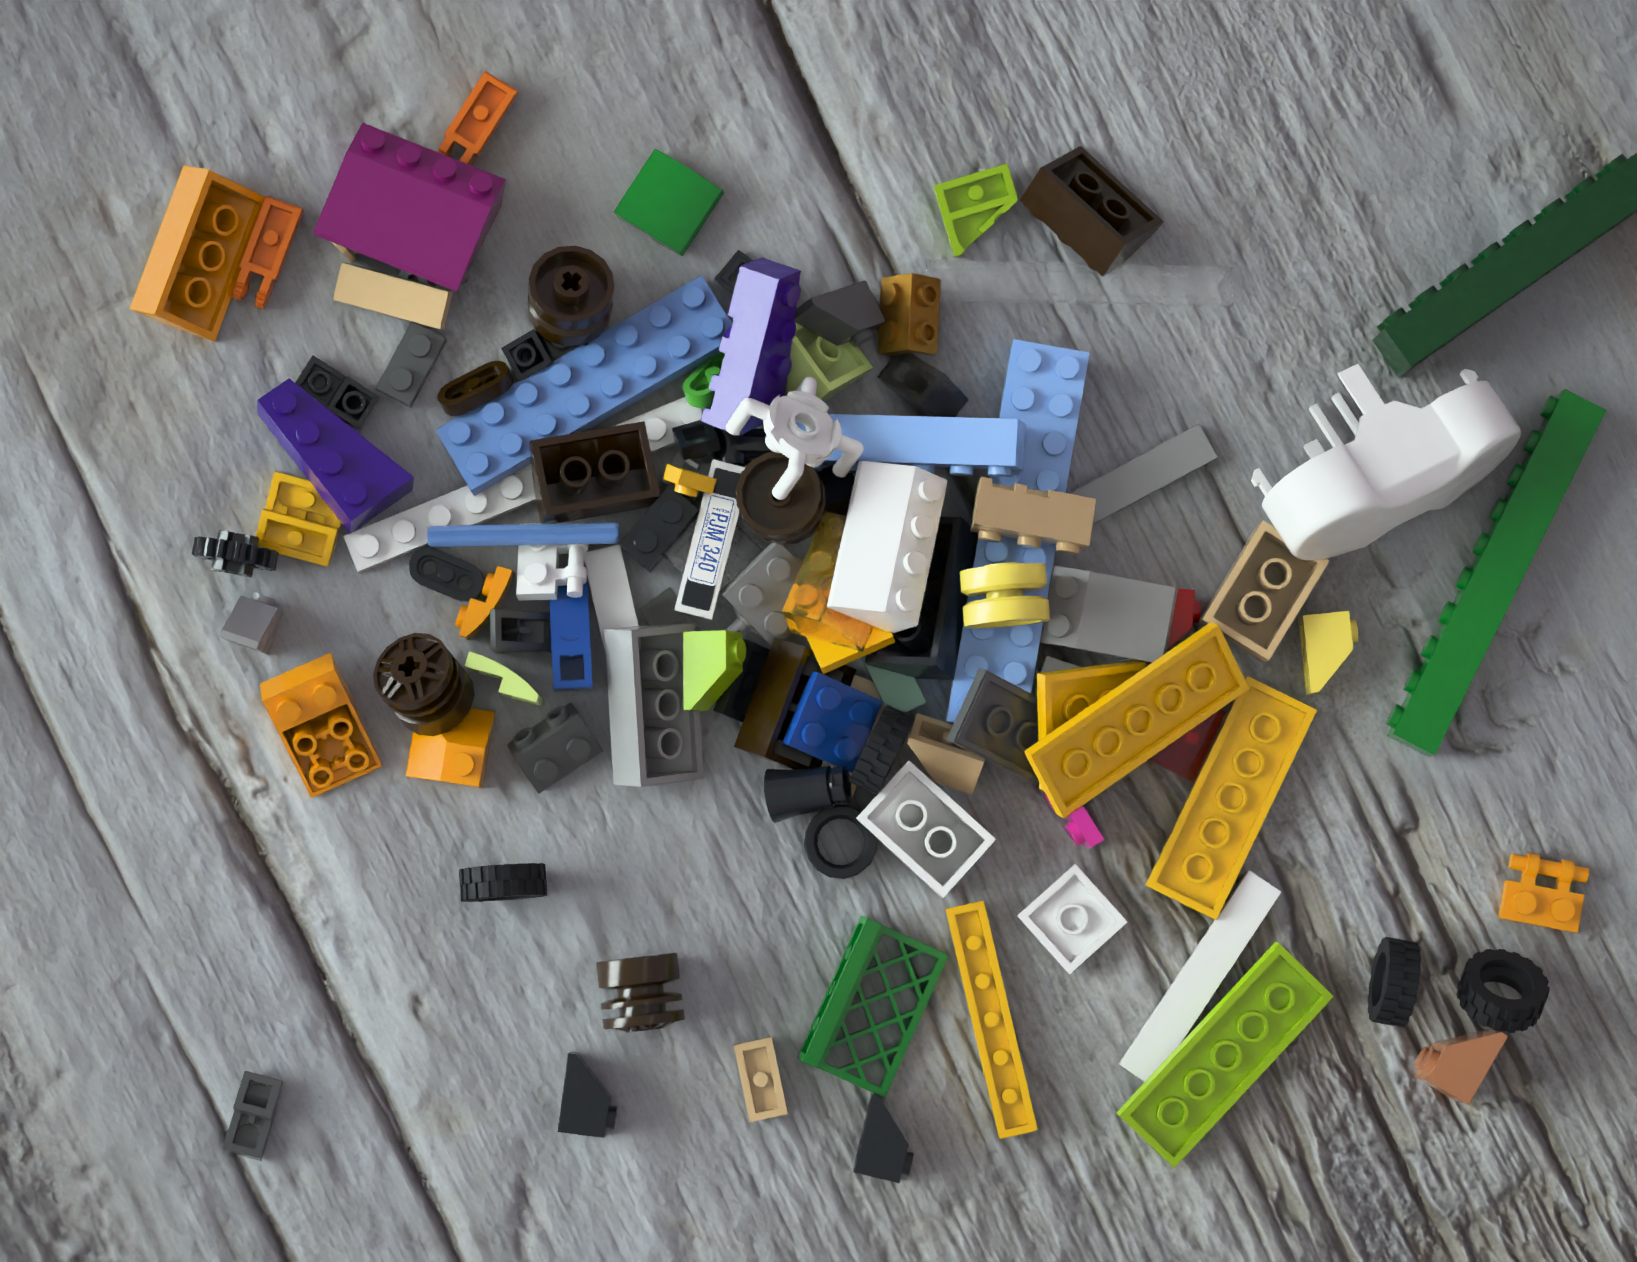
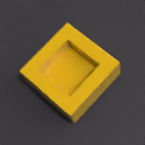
[663,464,717,497]

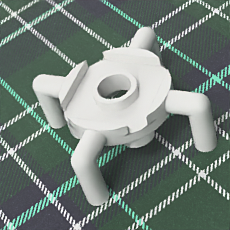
[726,377,864,500]

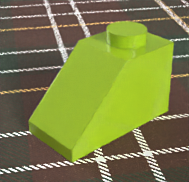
[683,630,746,711]

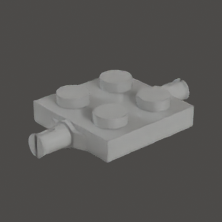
[720,543,827,647]

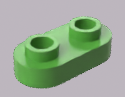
[683,352,725,409]

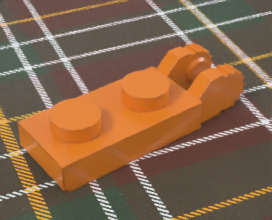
[437,71,519,165]
[232,195,304,309]

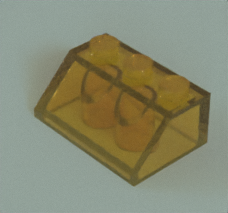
[782,511,874,652]

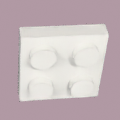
[1017,864,1127,974]

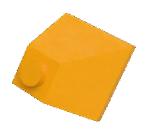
[406,708,496,789]

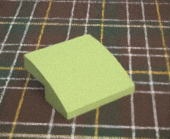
[465,652,544,707]

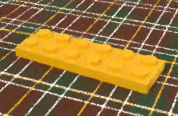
[1024,622,1250,818]
[1145,676,1317,920]

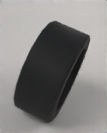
[804,805,878,879]

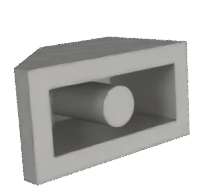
[219,592,283,655]

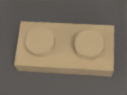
[734,1036,788,1122]

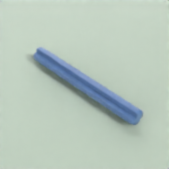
[427,522,620,547]

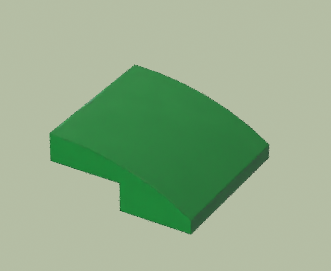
[613,149,724,256]

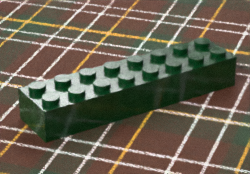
[1372,153,1637,378]

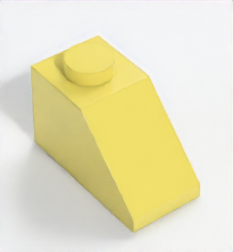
[1297,611,1358,695]

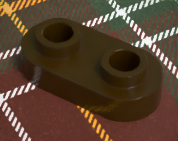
[437,361,514,416]

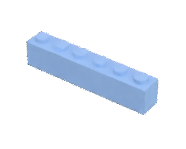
[796,414,1026,477]

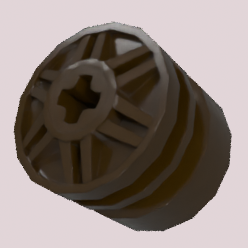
[373,633,475,736]
[596,953,685,1032]

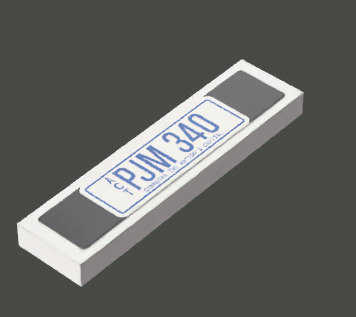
[674,459,746,620]

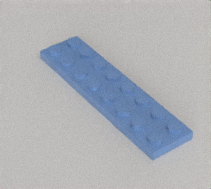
[435,275,732,496]

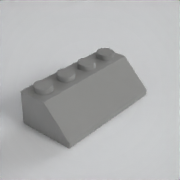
[604,623,704,787]

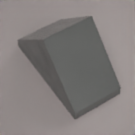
[490,609,552,653]

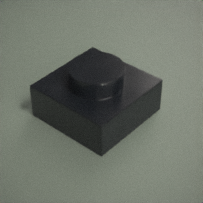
[672,420,721,460]

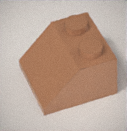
[1414,1029,1508,1105]

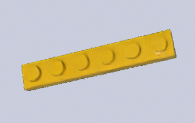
[945,900,1038,1139]

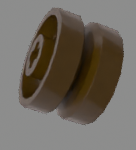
[528,246,614,346]
[736,452,828,545]

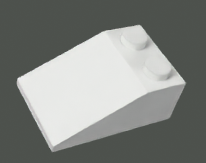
[856,760,996,898]

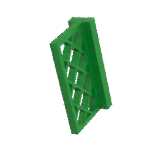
[797,915,949,1098]

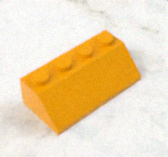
[130,166,265,342]

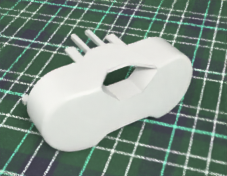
[1251,364,1521,560]

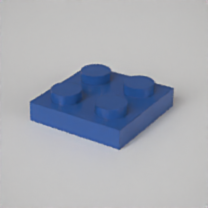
[782,671,883,773]

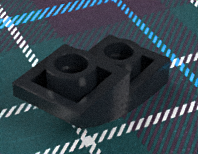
[501,329,588,381]
[295,355,380,429]

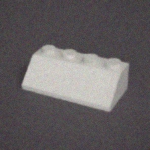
[827,461,948,633]

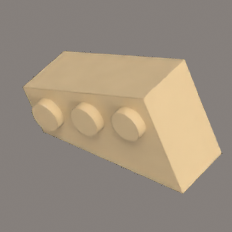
[970,476,1096,554]

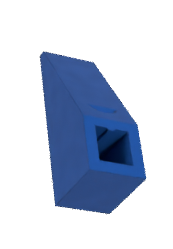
[549,582,593,692]

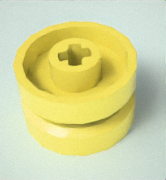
[959,562,1050,628]

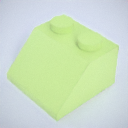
[786,322,873,402]

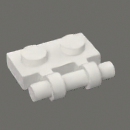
[516,521,588,601]

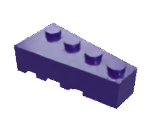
[257,379,414,534]

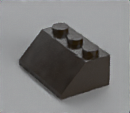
[1020,146,1164,277]
[529,421,660,524]
[734,638,857,770]

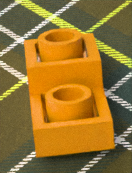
[455,566,515,640]

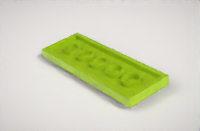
[1116,942,1334,1168]

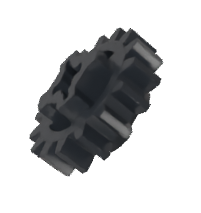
[191,530,279,577]

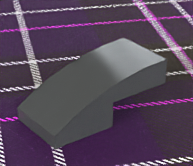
[222,1071,283,1161]

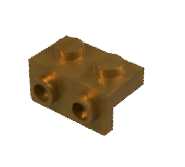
[878,273,941,356]

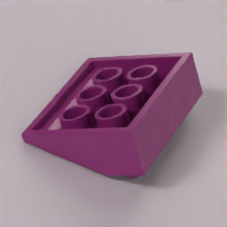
[314,122,506,292]

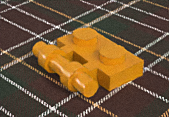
[1498,853,1589,933]

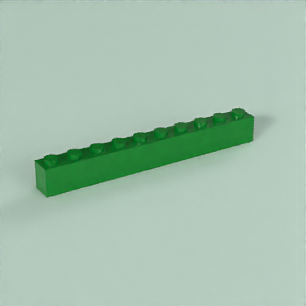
[1386,389,1606,757]

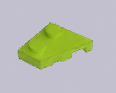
[933,163,1018,257]

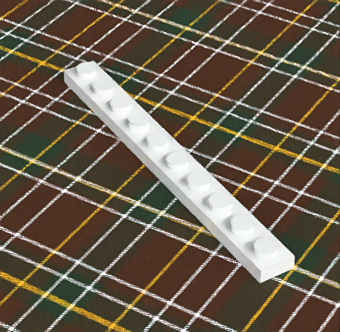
[343,397,714,573]

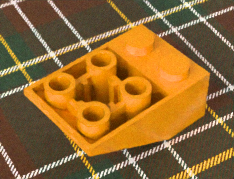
[260,652,382,798]

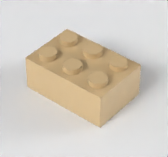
[1198,520,1329,664]

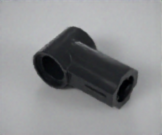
[713,427,773,466]

